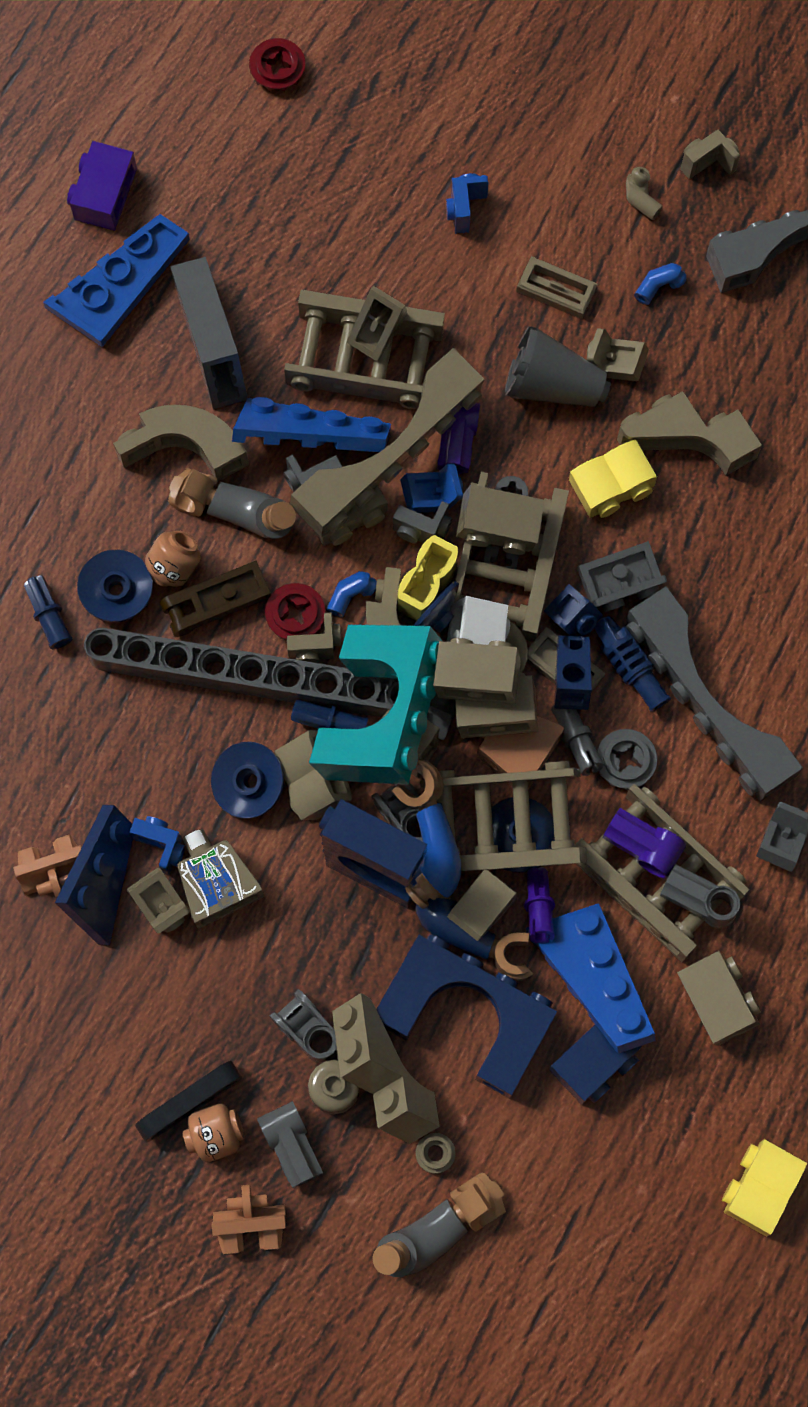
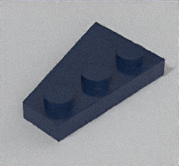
[55,805,133,946]

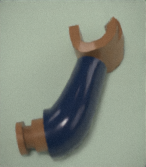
[415,895,533,981]

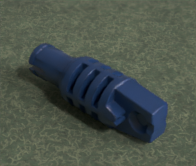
[594,617,671,712]

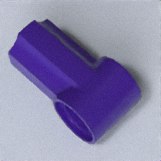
[437,403,480,475]
[602,808,687,879]

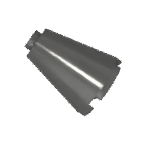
[505,326,611,407]

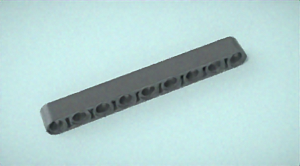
[84,628,399,717]

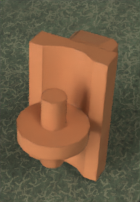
[13,835,82,899]
[212,1184,286,1254]

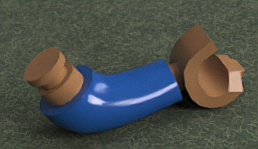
[392,760,462,909]

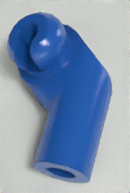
[634,263,687,305]
[326,571,377,618]

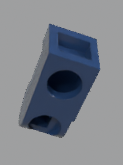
[554,636,592,710]

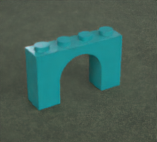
[309,624,442,785]

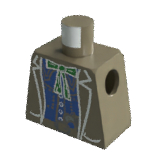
[177,829,264,929]

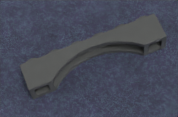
[706,210,808,293]
[626,586,803,802]

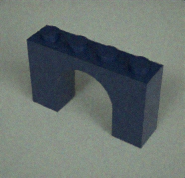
[319,799,427,909]
[376,934,557,1099]

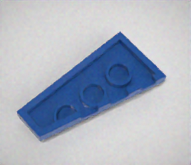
[43,214,190,347]
[232,397,391,452]
[526,903,655,1054]

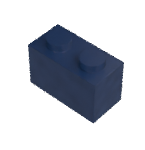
[549,1025,642,1105]

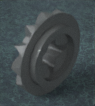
[597,729,657,790]

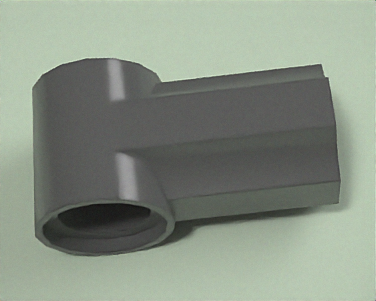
[660,864,740,928]
[257,1101,323,1188]

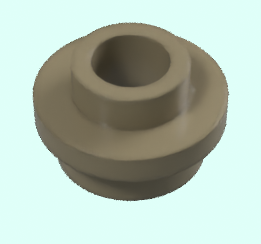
[416,1133,455,1174]

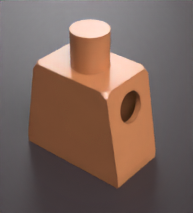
[478,716,564,790]

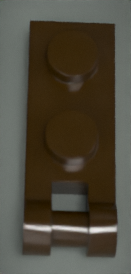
[160,560,271,637]

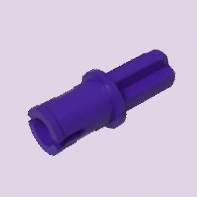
[524,867,555,944]

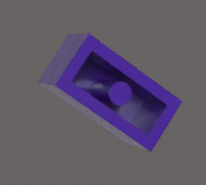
[67,141,137,231]

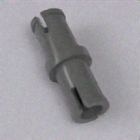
[551,705,604,776]

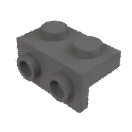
[577,541,668,613]

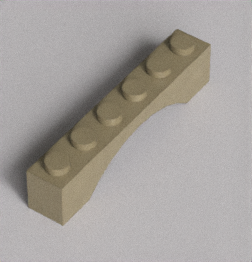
[290,348,485,537]

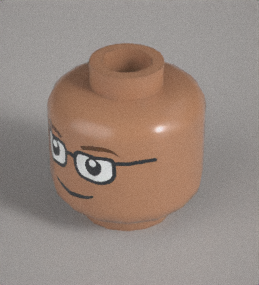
[145,530,201,587]
[183,1103,245,1162]

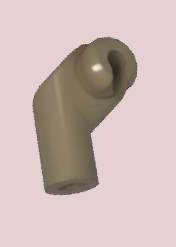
[626,167,663,220]

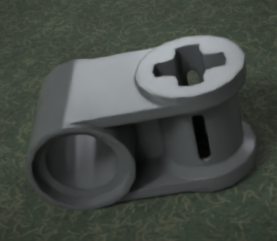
[371,781,422,841]
[269,989,338,1064]

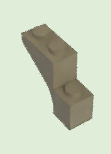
[617,391,762,476]
[332,993,440,1144]

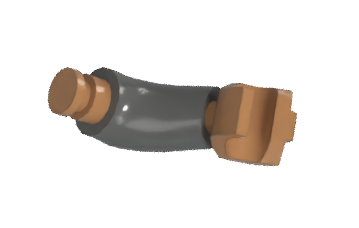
[168,468,296,539]
[373,1173,506,1277]

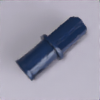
[24,575,73,650]
[291,700,368,729]

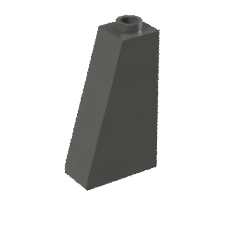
[170,257,248,410]

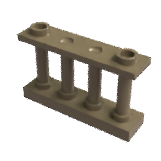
[284,290,445,409]
[454,472,569,642]
[420,761,587,871]
[575,784,750,962]

